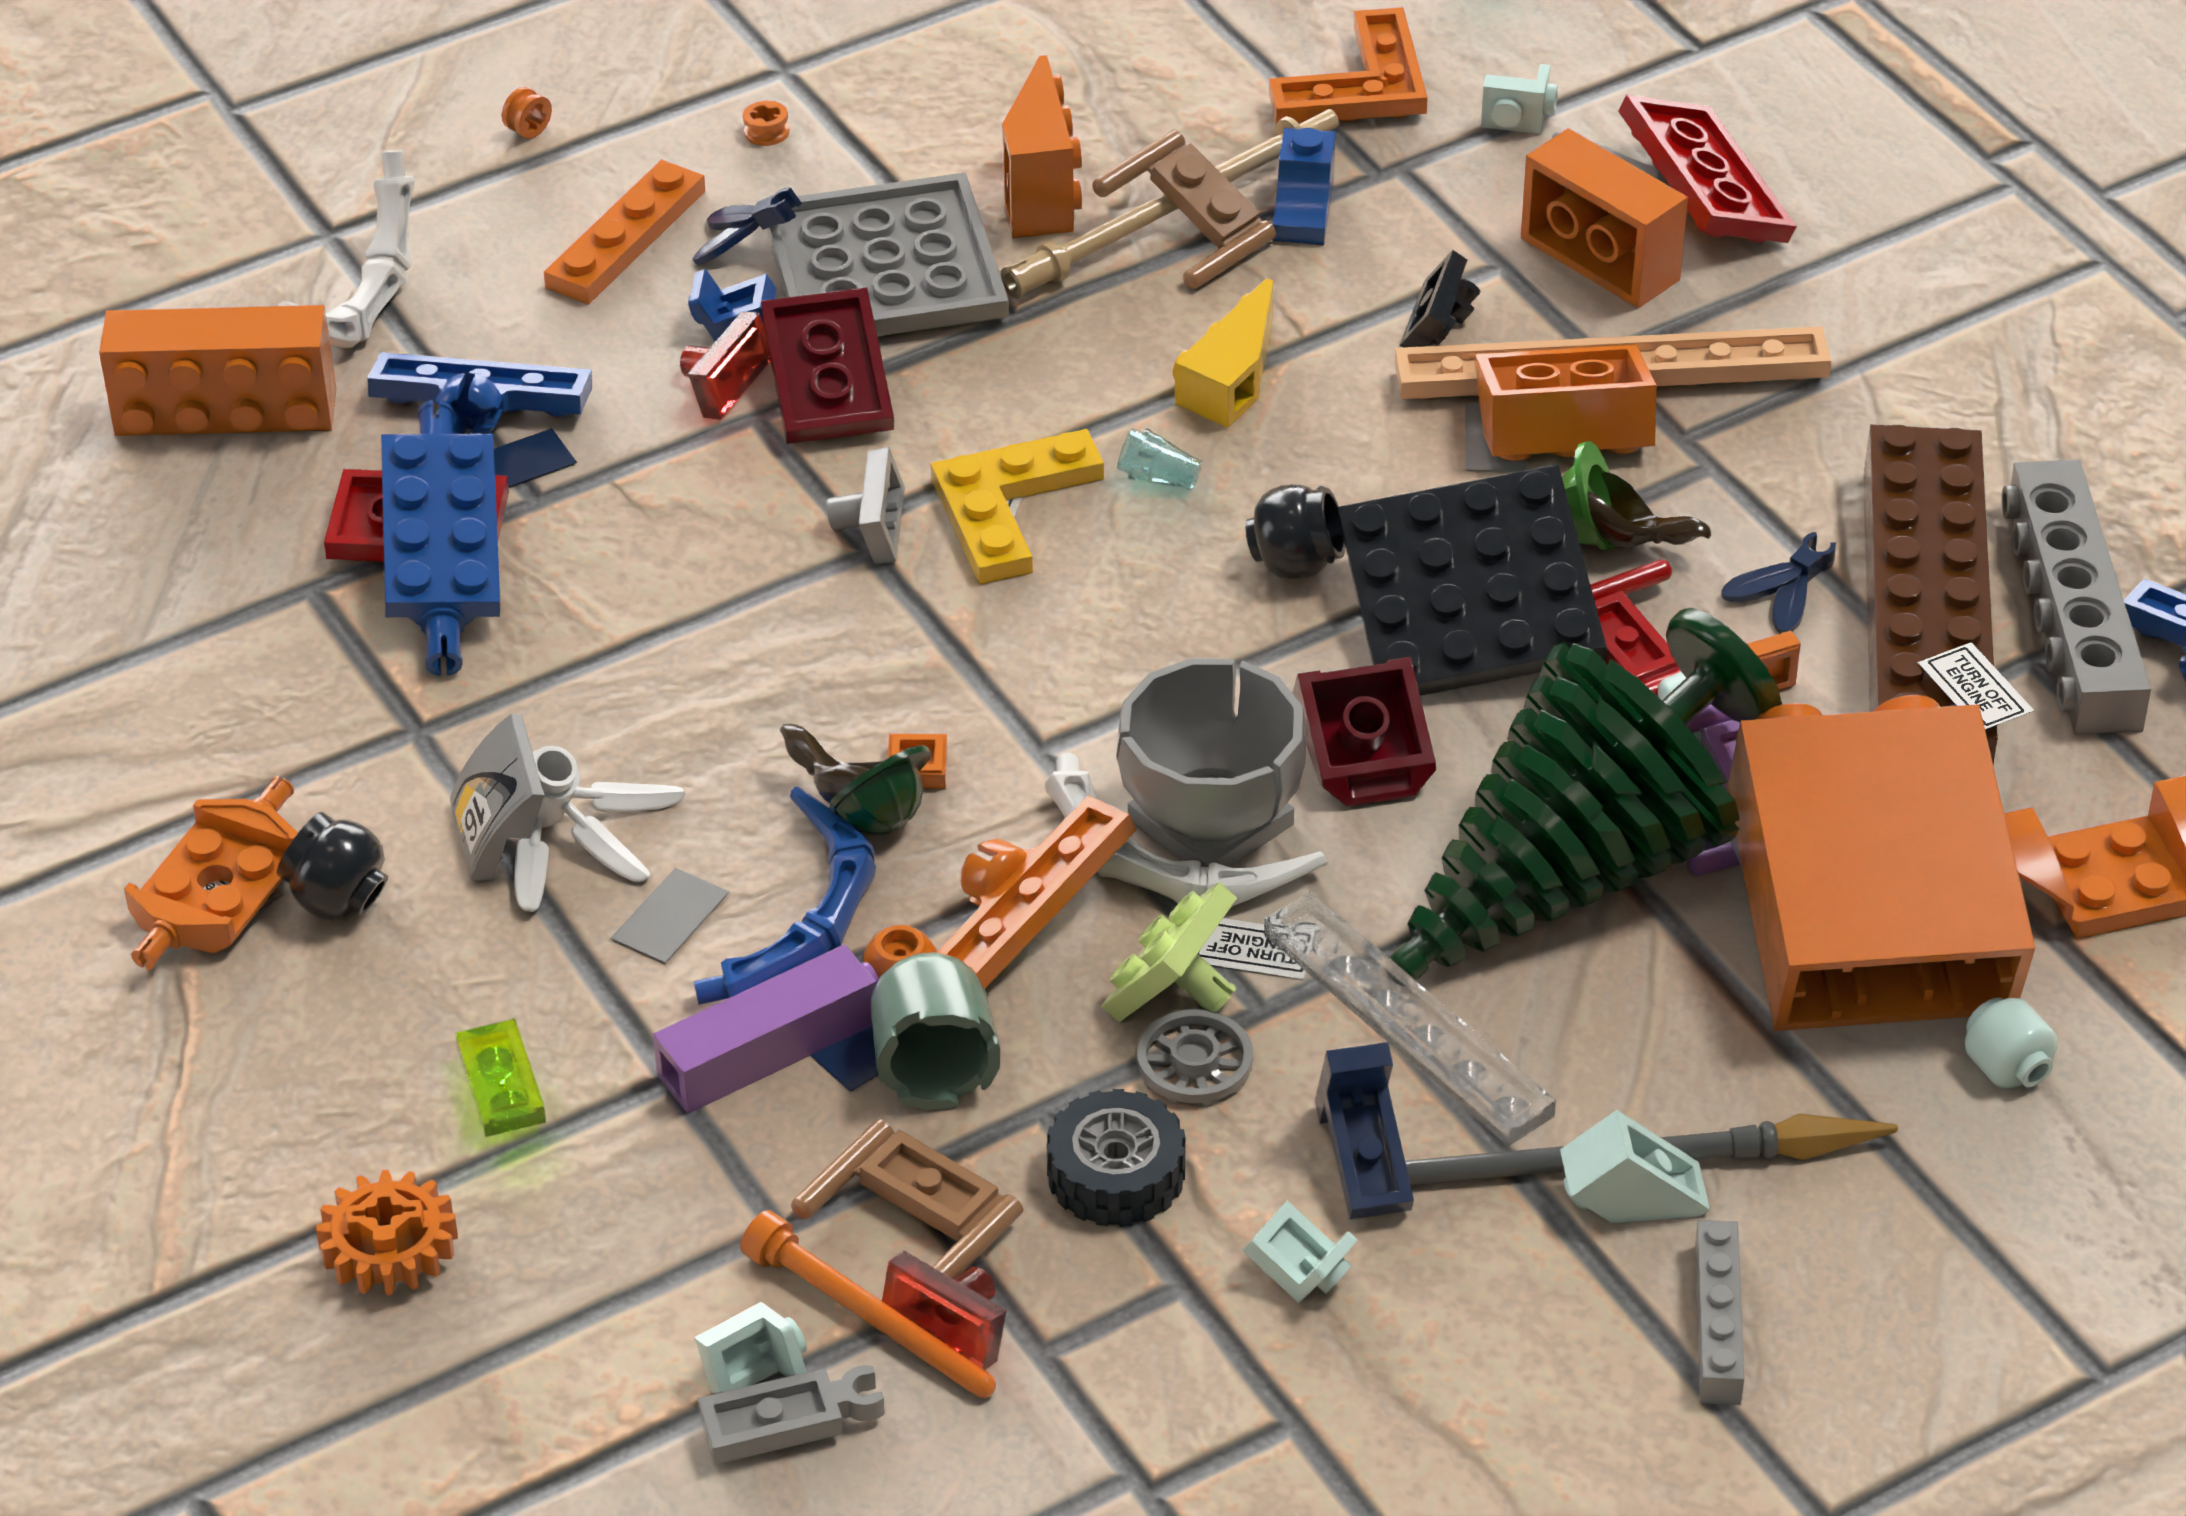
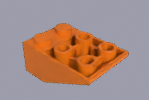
[1002,55,1082,238]

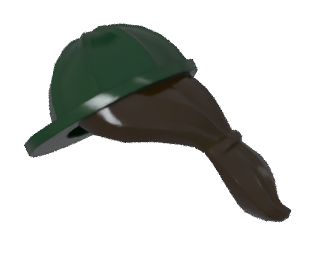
[780,723,931,835]

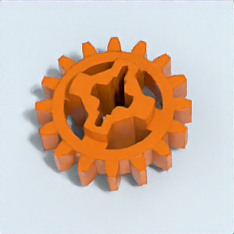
[316,1169,458,1295]

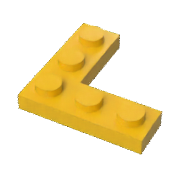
[930,429,1104,585]

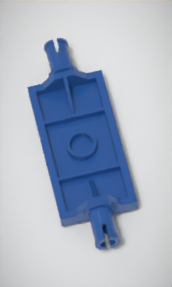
[381,400,500,676]

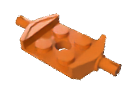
[124,776,298,970]

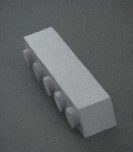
[1695,1220,1744,1405]

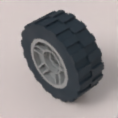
[1047,1089,1186,1227]

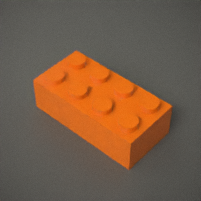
[99,305,337,436]

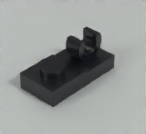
[1400,250,1481,348]

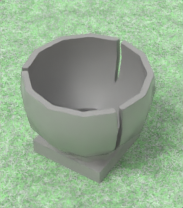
[1116,658,1306,867]

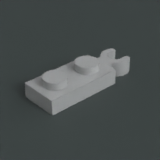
[697,1365,885,1465]

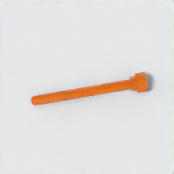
[740,1210,996,1398]

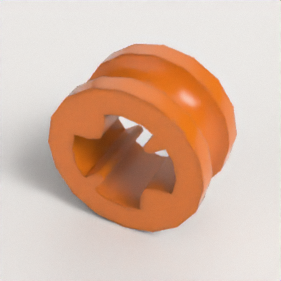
[501,86,552,139]
[742,100,790,146]

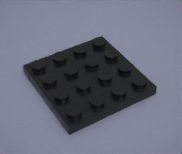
[1338,464,1607,696]

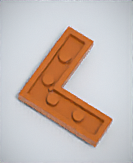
[1269,7,1428,124]

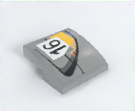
[450,714,544,881]

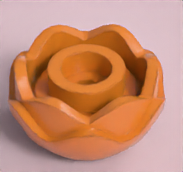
[863,925,937,978]

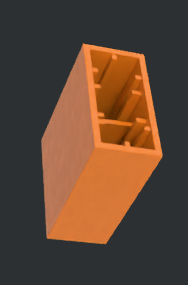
[1727,695,2035,1031]

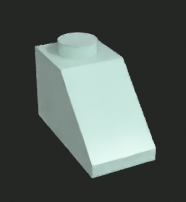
[1560,1110,1710,1223]

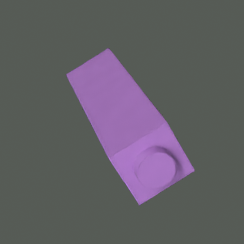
[653,944,879,1114]

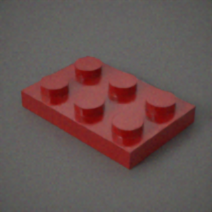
[324,469,509,562]

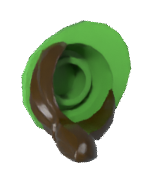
[1562,441,1711,550]

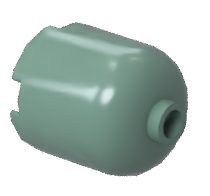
[871,952,1000,1110]

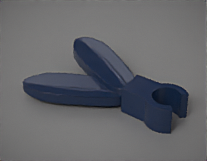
[693,187,802,265]
[1721,532,1836,634]

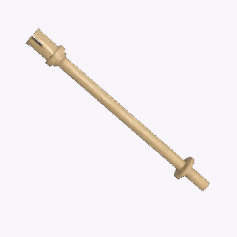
[1001,109,1339,299]

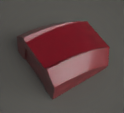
[1292,657,1436,806]

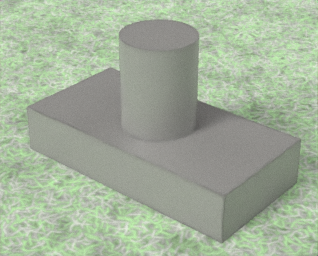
[827,447,905,565]

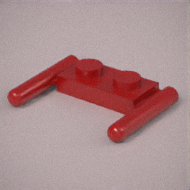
[1590,559,1681,696]

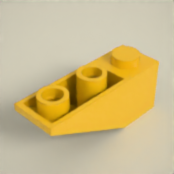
[1172,278,1273,428]

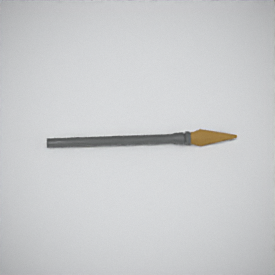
[1405,1113,1898,1185]

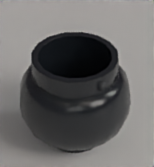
[1245,484,1345,579]
[276,812,388,920]

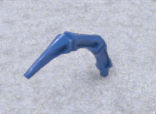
[693,786,876,1005]

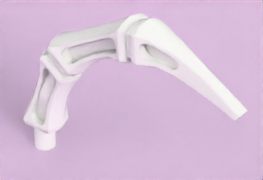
[278,150,415,348]
[1044,753,1328,907]

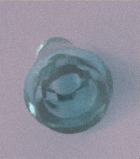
[1117,428,1203,491]

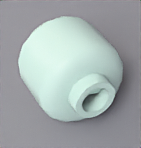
[1965,998,2058,1089]

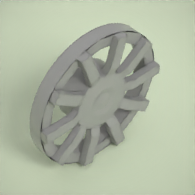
[1137,1009,1253,1106]

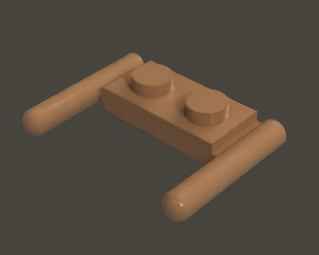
[1092,129,1276,289]
[791,1119,1024,1297]

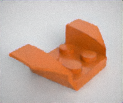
[2004,775,2186,939]

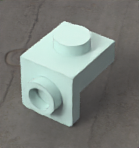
[1481,64,1558,134]
[1242,1200,1358,1303]
[695,1302,807,1394]

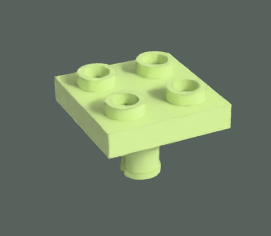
[1101,882,1237,1022]

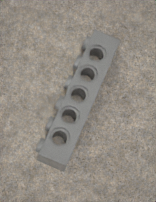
[2001,459,2151,734]

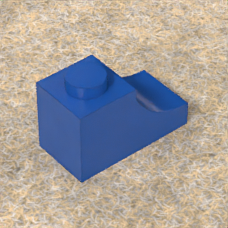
[1272,128,1336,245]

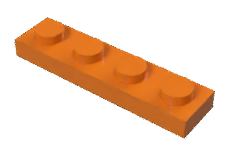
[544,159,705,305]

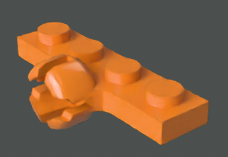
[936,795,1137,989]

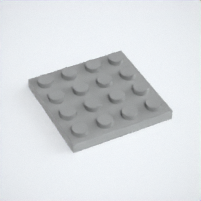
[766,172,1009,338]

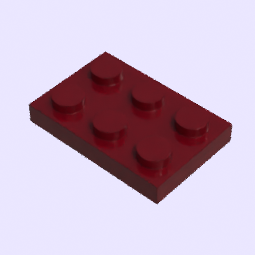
[761,287,894,444]

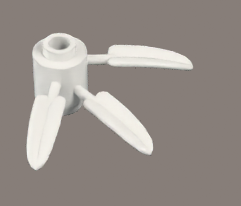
[514,746,686,912]

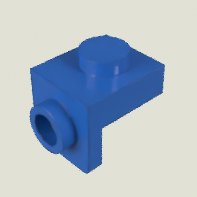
[688,269,777,342]

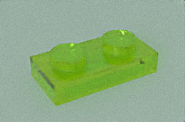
[455,1018,546,1137]

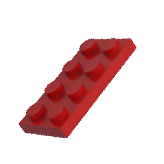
[1618,94,1797,243]

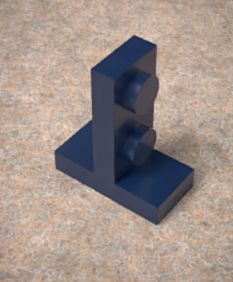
[1315,1042,1414,1220]

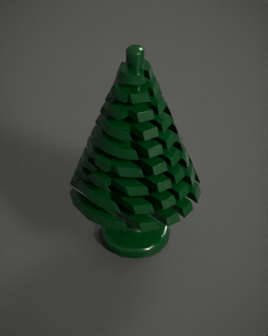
[1389,608,1782,983]

